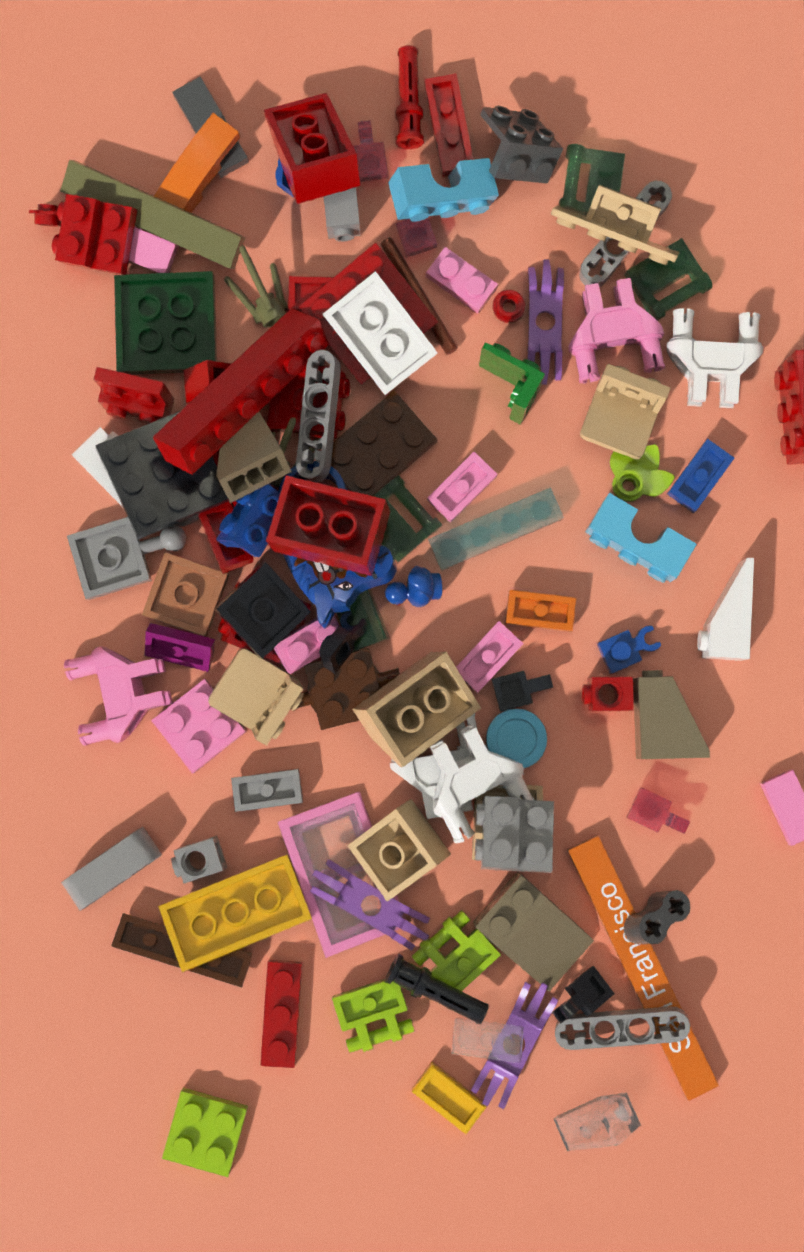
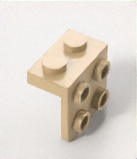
[580,364,671,459]
[208,648,304,746]

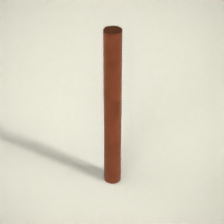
[380,237,457,355]

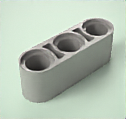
[61,827,162,911]

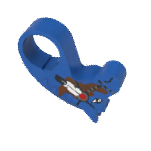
[279,461,397,629]

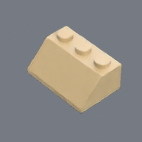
[352,652,481,768]

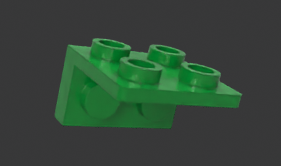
[479,342,545,425]

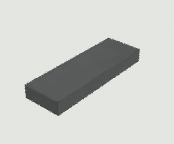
[172,76,249,178]

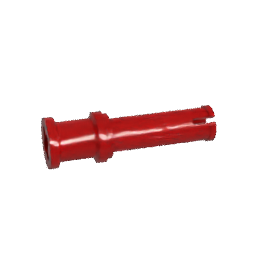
[395,45,424,149]

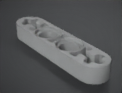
[579,181,672,287]
[296,350,341,482]
[555,1006,690,1050]

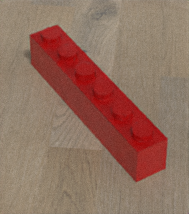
[153,308,329,475]

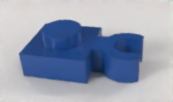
[597,626,661,674]

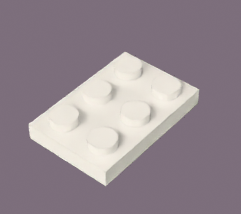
[323,271,438,395]

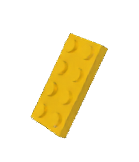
[158,855,312,972]

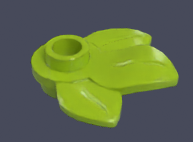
[610,444,674,502]

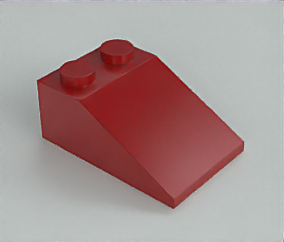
[264,93,360,204]

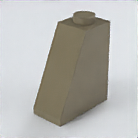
[217,412,292,503]
[633,670,710,759]

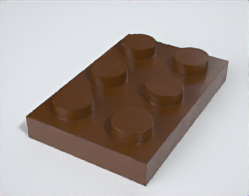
[331,391,437,496]

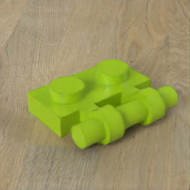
[412,910,501,991]
[332,979,415,1053]

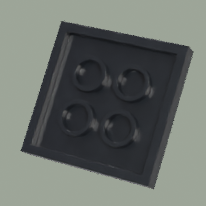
[95,411,229,539]

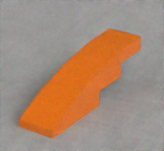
[138,113,240,241]

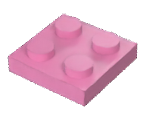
[151,679,247,773]

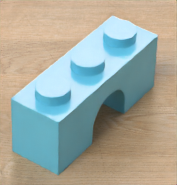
[388,158,499,222]
[585,493,697,583]

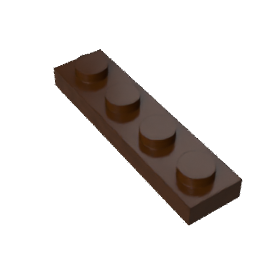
[111,913,253,988]

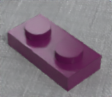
[144,623,215,672]

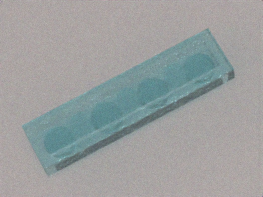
[428,487,564,571]

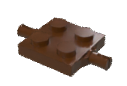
[297,648,400,730]

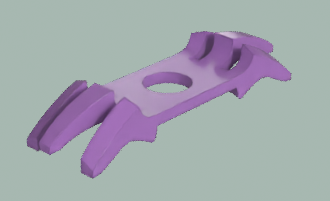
[527,259,564,385]
[310,859,430,950]
[471,982,559,1110]

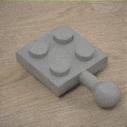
[67,517,187,600]

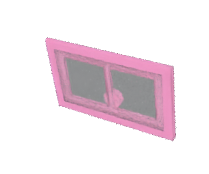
[278,791,406,958]

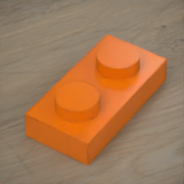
[505,590,576,632]

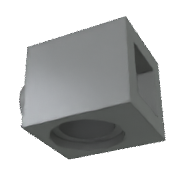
[324,187,361,242]
[171,836,227,883]

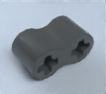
[624,890,691,944]

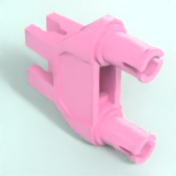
[568,278,665,384]
[64,646,173,746]

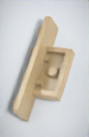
[551,185,679,265]

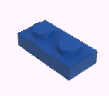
[667,439,734,513]

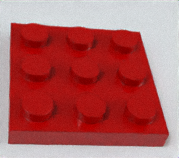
[298,243,438,386]

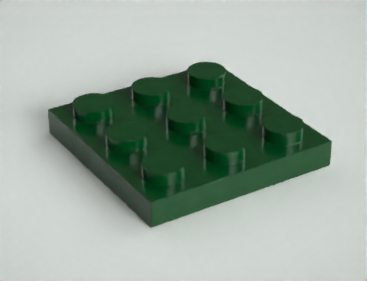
[114,271,217,375]

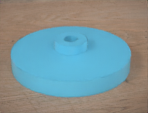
[486,709,547,768]

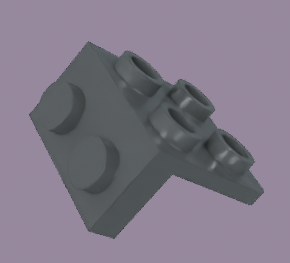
[480,105,563,184]

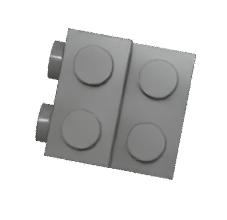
[475,796,554,873]

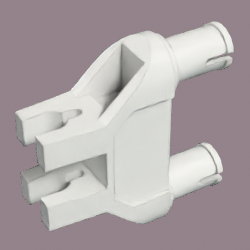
[667,308,764,408]
[389,713,487,819]
[430,724,534,844]

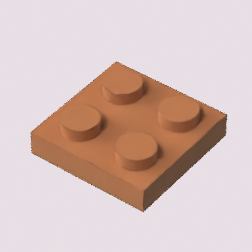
[142,552,229,637]

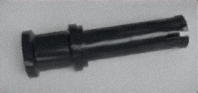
[385,953,489,1025]

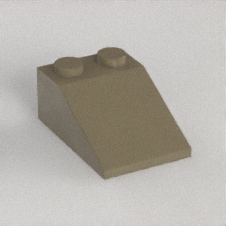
[473,871,594,991]

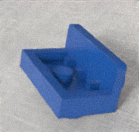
[216,484,280,557]

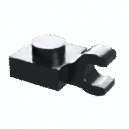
[319,611,368,674]
[492,671,553,712]
[552,966,615,1024]

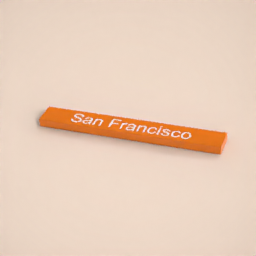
[567,835,719,1101]

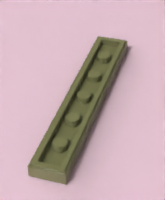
[60,160,245,269]

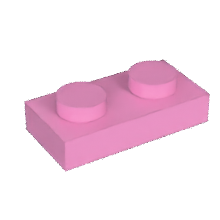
[426,247,498,314]
[427,452,498,523]
[274,616,339,674]
[456,621,524,693]

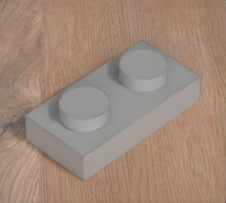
[231,769,303,812]

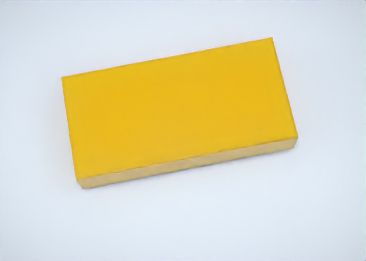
[412,1062,487,1134]

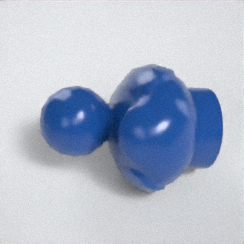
[385,566,442,608]

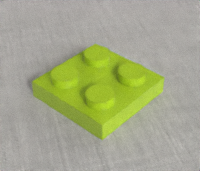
[162,1087,248,1177]

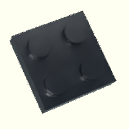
[214,562,311,659]

